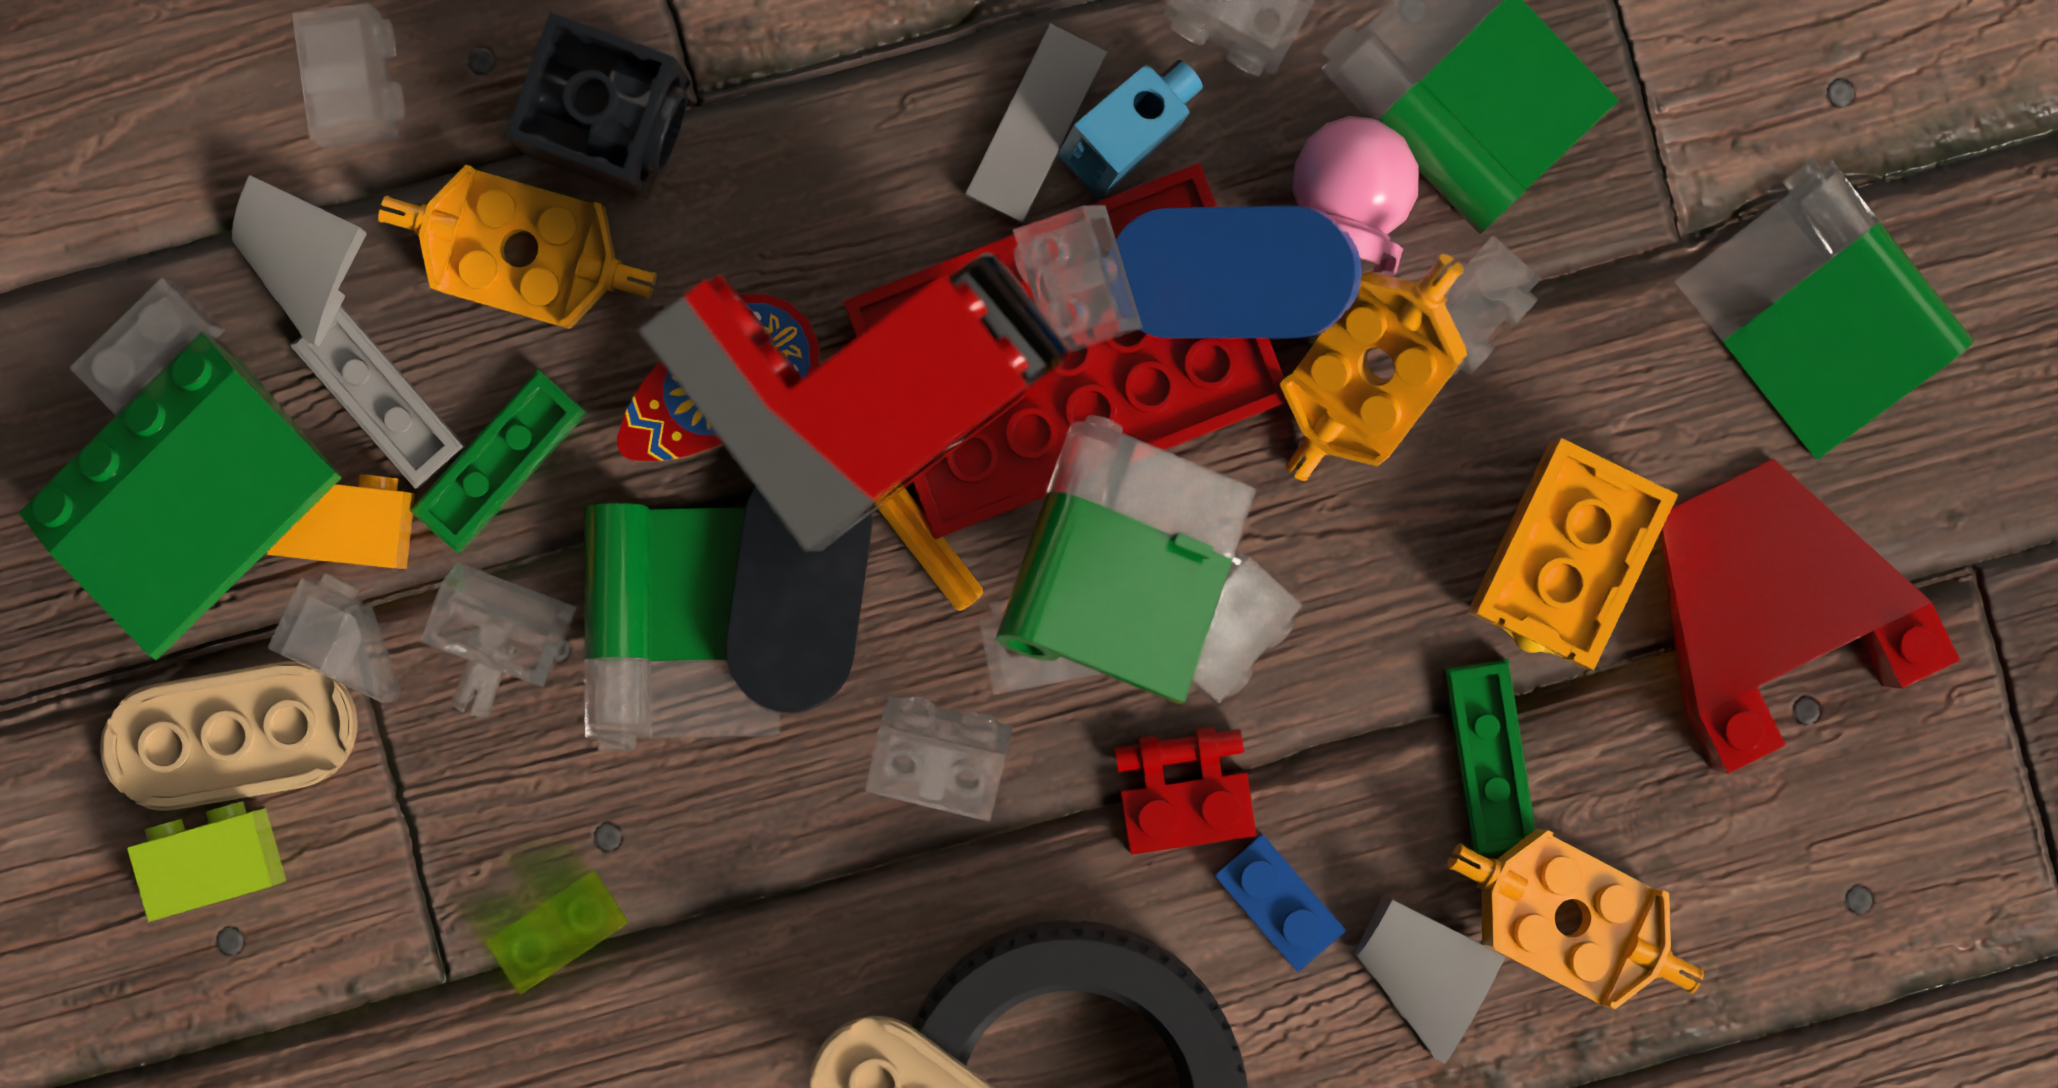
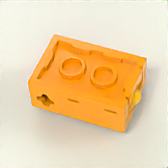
[1467,438,1678,670]

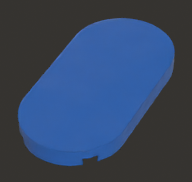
[1108,206,1362,338]

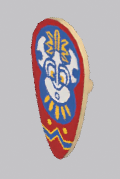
[616,294,820,462]

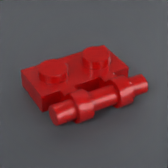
[1114,726,1257,855]

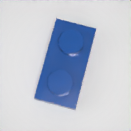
[1213,833,1346,972]

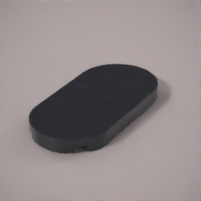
[725,485,872,714]

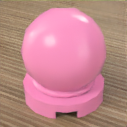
[1292,116,1419,276]

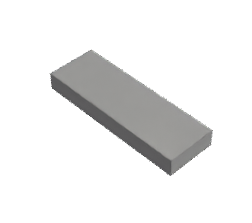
[966,24,1107,225]
[290,305,467,489]

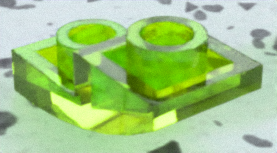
[484,869,630,995]

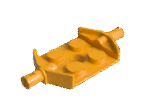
[378,165,657,329]
[1279,254,1467,481]
[1447,829,1704,1009]

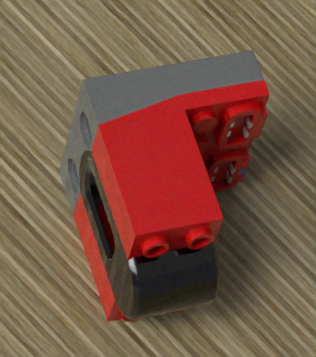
[640,253,1070,551]

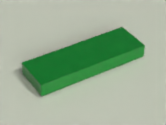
[410,369,588,554]
[1443,659,1536,857]

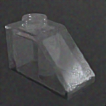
[268,572,401,704]

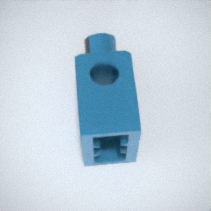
[1058,59,1203,201]

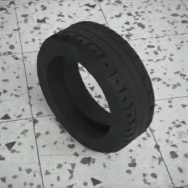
[911,920,1248,1088]

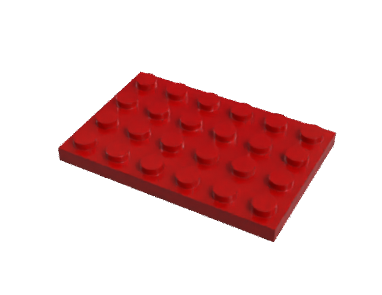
[843,162,1288,539]

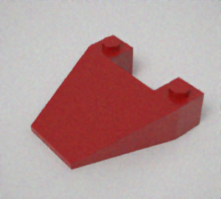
[1660,459,1960,774]

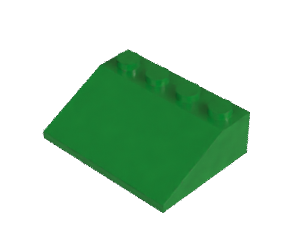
[18,332,342,660]

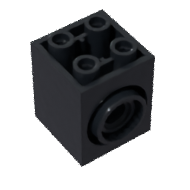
[505,12,691,200]

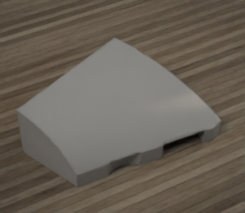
[232,175,367,347]
[1354,897,1506,1064]

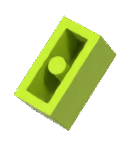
[127,801,286,922]

